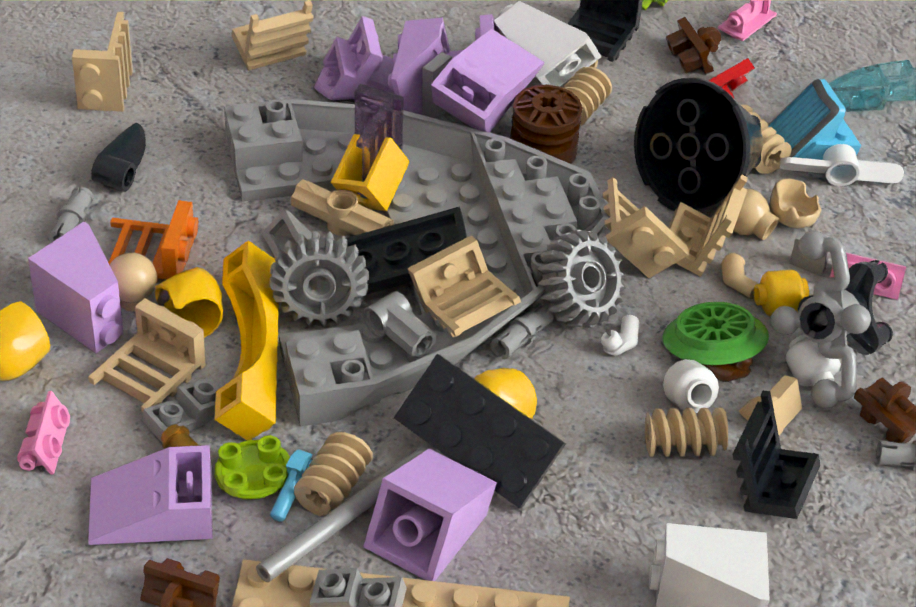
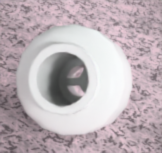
[785,334,841,386]
[663,359,719,413]

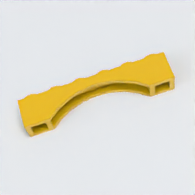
[214,240,279,440]

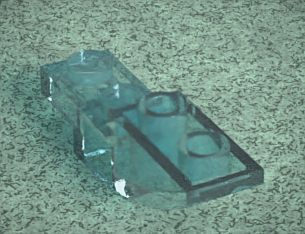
[829,60,916,112]

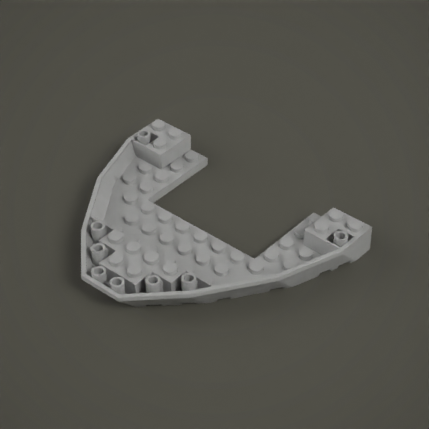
[224,99,610,427]

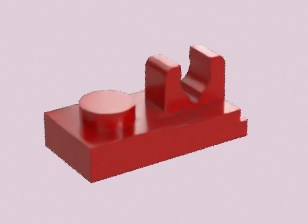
[708,58,755,99]

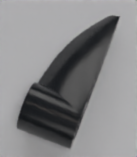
[91,122,146,192]

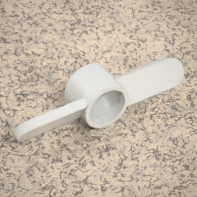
[780,144,904,186]

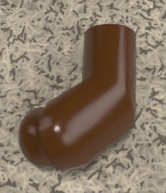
[702,357,753,382]

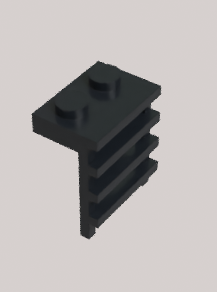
[568,0,643,62]
[732,390,820,519]

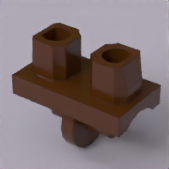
[666,17,721,75]
[854,377,916,443]
[140,558,220,607]

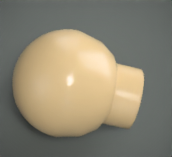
[733,188,779,240]
[110,253,157,311]

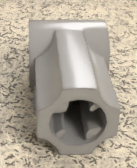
[363,291,436,359]

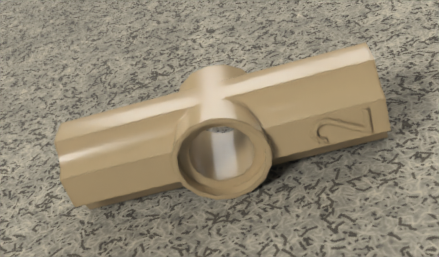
[291,179,394,236]

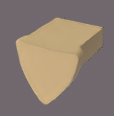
[739,375,802,435]

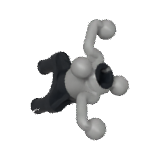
[770,230,893,408]

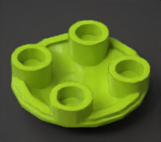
[214,435,290,499]

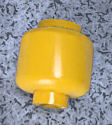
[754,269,809,317]

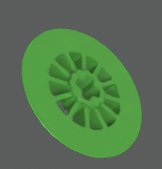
[663,302,769,365]

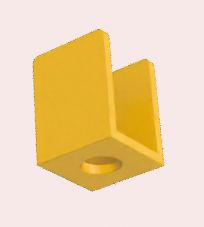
[331,134,409,211]

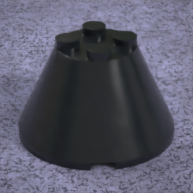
[634,78,763,213]

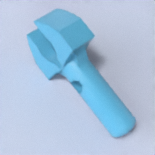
[270,449,313,522]

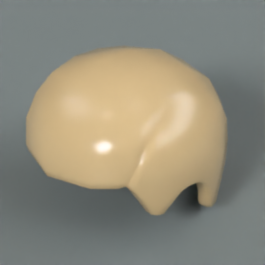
[769,178,821,228]

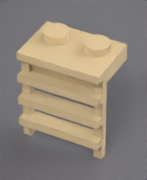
[231,0,314,71]
[72,12,133,112]
[668,175,748,277]
[603,177,689,278]
[407,236,521,337]
[88,298,206,412]

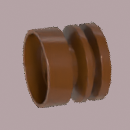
[510,84,583,164]

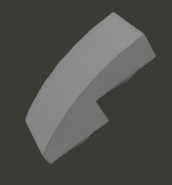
[142,377,220,444]
[310,568,407,607]

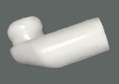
[601,315,639,356]

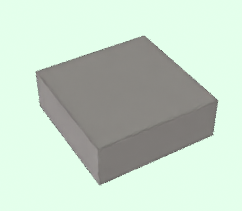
[789,231,830,276]

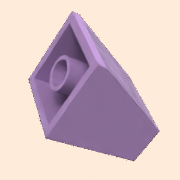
[28,222,123,353]
[363,449,497,581]

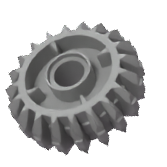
[270,230,369,327]
[537,230,626,328]

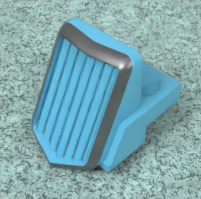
[768,79,861,160]

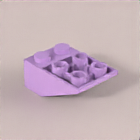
[388,17,451,115]
[431,28,544,133]
[88,445,213,545]

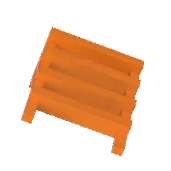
[108,200,199,283]

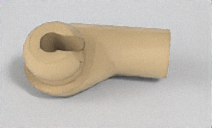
[721,253,759,299]

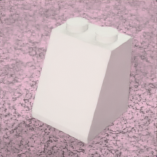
[494,1,601,87]
[649,523,770,607]

